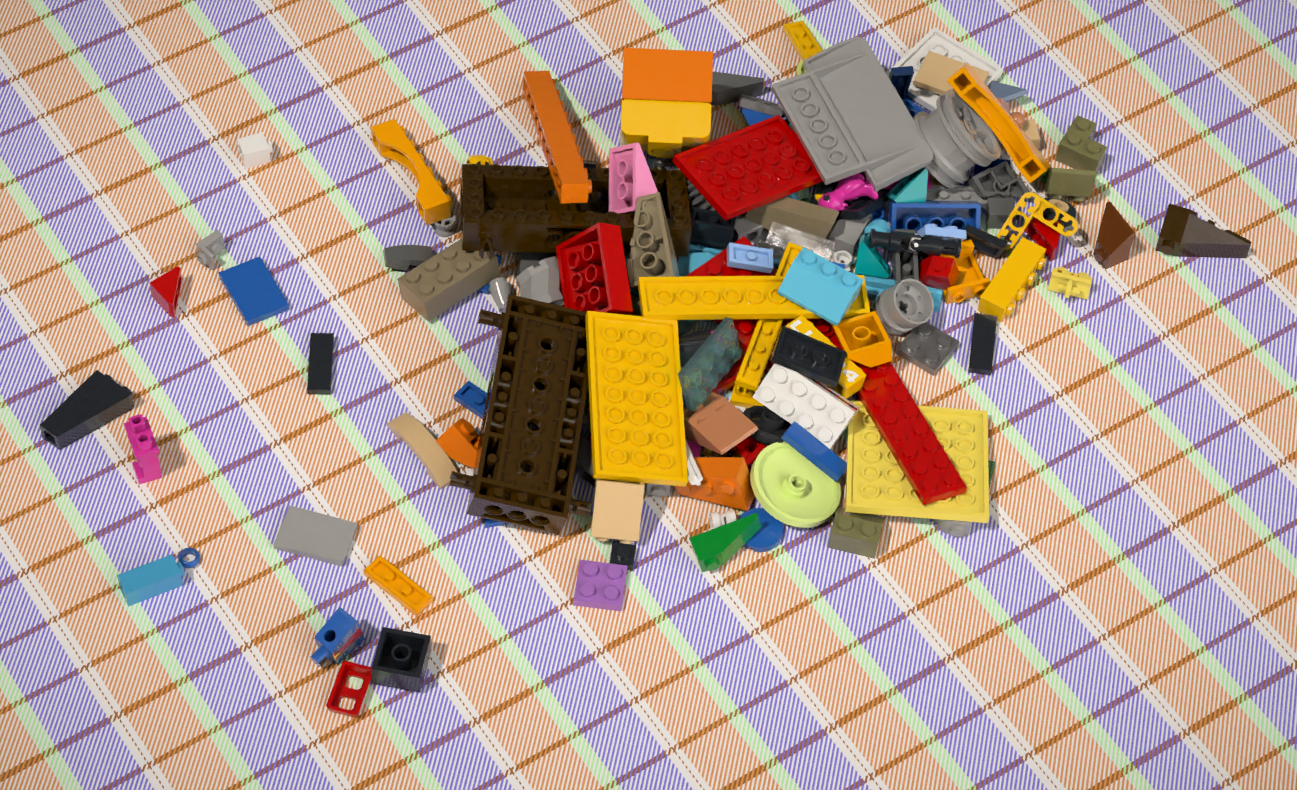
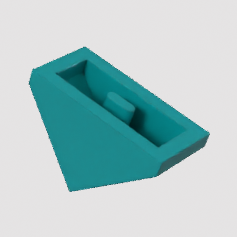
[886,167,928,203]
[855,234,891,278]

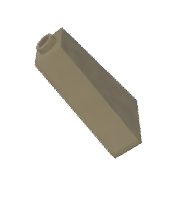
[745,197,839,254]

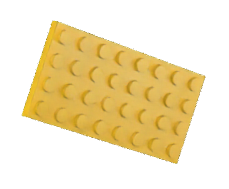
[585,311,688,487]

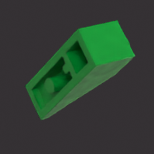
[689,513,761,572]

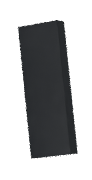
[968,313,997,375]
[307,333,334,395]

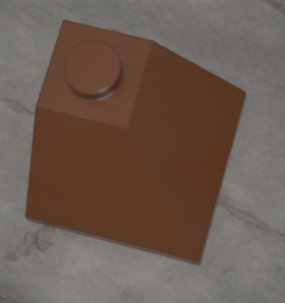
[1093,201,1135,270]

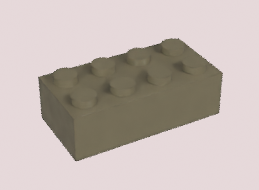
[397,238,500,321]

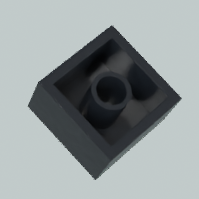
[371,627,431,693]

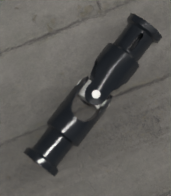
[869,229,961,258]

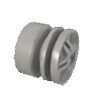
[873,278,934,336]

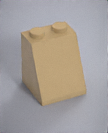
[591,479,645,544]

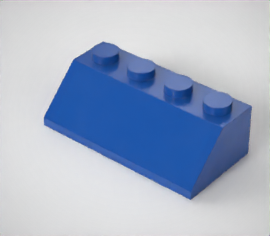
[888,200,981,231]

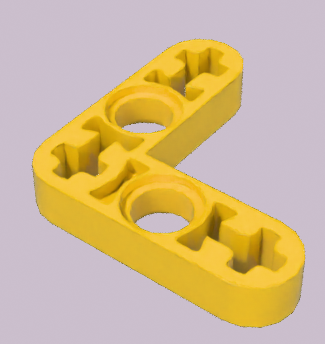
[997,192,1079,250]

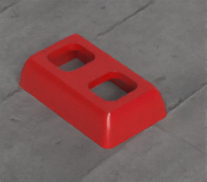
[326,661,372,718]

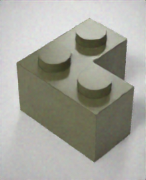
[1055,115,1108,175]

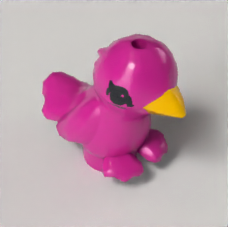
[815,173,878,212]

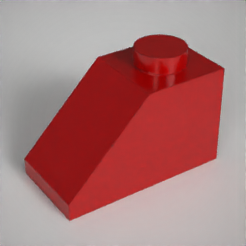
[918,255,959,290]

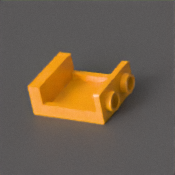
[928,239,991,304]

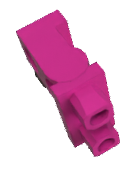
[124,414,162,485]

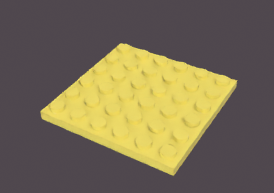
[845,400,989,523]

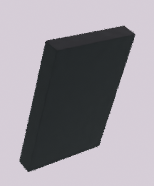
[771,326,847,388]

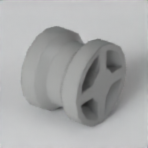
[434,211,456,237]

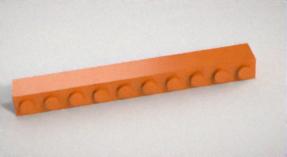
[523,71,592,204]

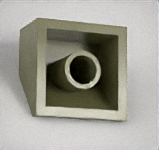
[1045,168,1096,202]
[828,507,885,559]

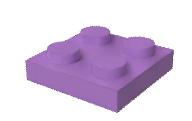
[573,560,628,611]

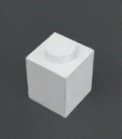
[237,132,273,169]

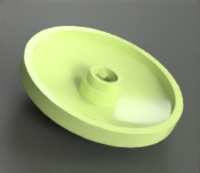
[750,441,841,528]

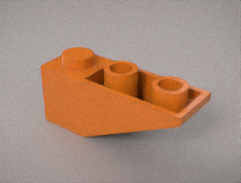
[436,417,480,469]

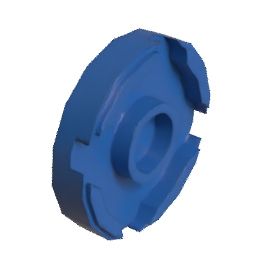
[738,508,783,552]

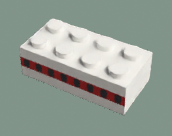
[753,363,859,449]

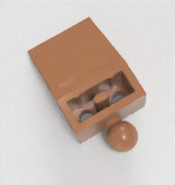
[683,391,758,455]

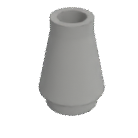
[488,277,511,313]

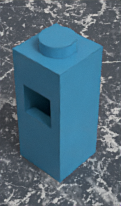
[117,554,185,607]

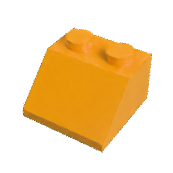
[832,311,892,367]

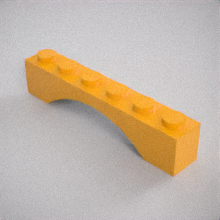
[947,63,1050,183]
[370,118,453,226]

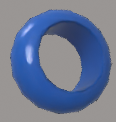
[178,548,200,568]

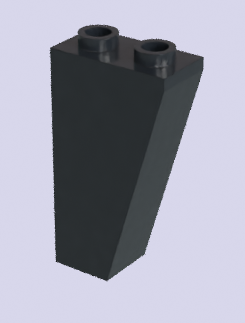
[40,370,134,450]

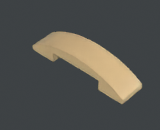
[387,412,457,490]

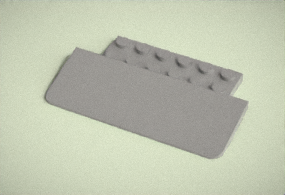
[772,37,933,192]

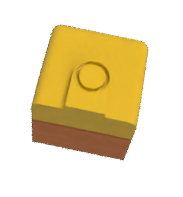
[620,48,713,158]

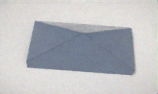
[989,81,1028,102]

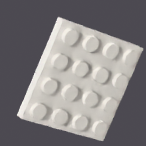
[886,27,1003,112]

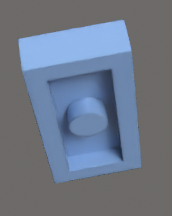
[917,224,966,242]
[727,242,773,273]

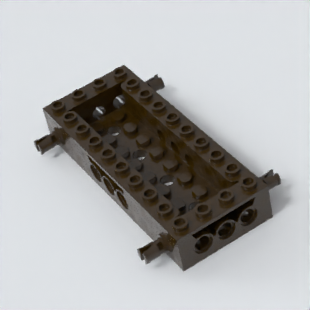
[460,161,692,259]
[449,294,592,535]

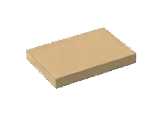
[913,51,989,95]

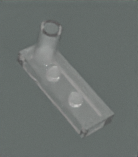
[765,222,837,261]

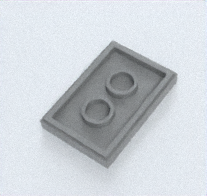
[274,505,358,566]

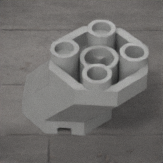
[516,256,564,307]

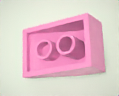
[609,143,657,214]

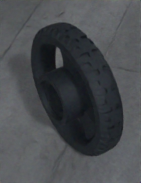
[743,406,791,445]

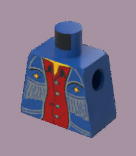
[310,607,365,667]

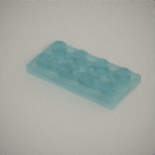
[678,317,742,411]

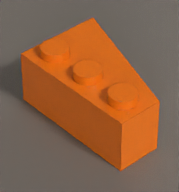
[674,457,755,511]

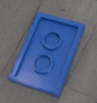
[218,256,289,326]

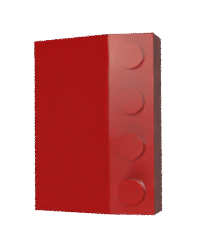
[556,222,633,315]

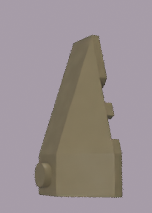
[627,192,680,289]

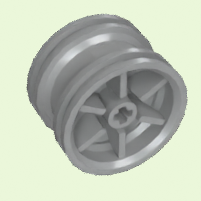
[913,89,1001,189]

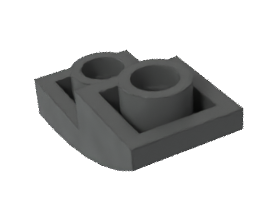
[383,245,433,271]

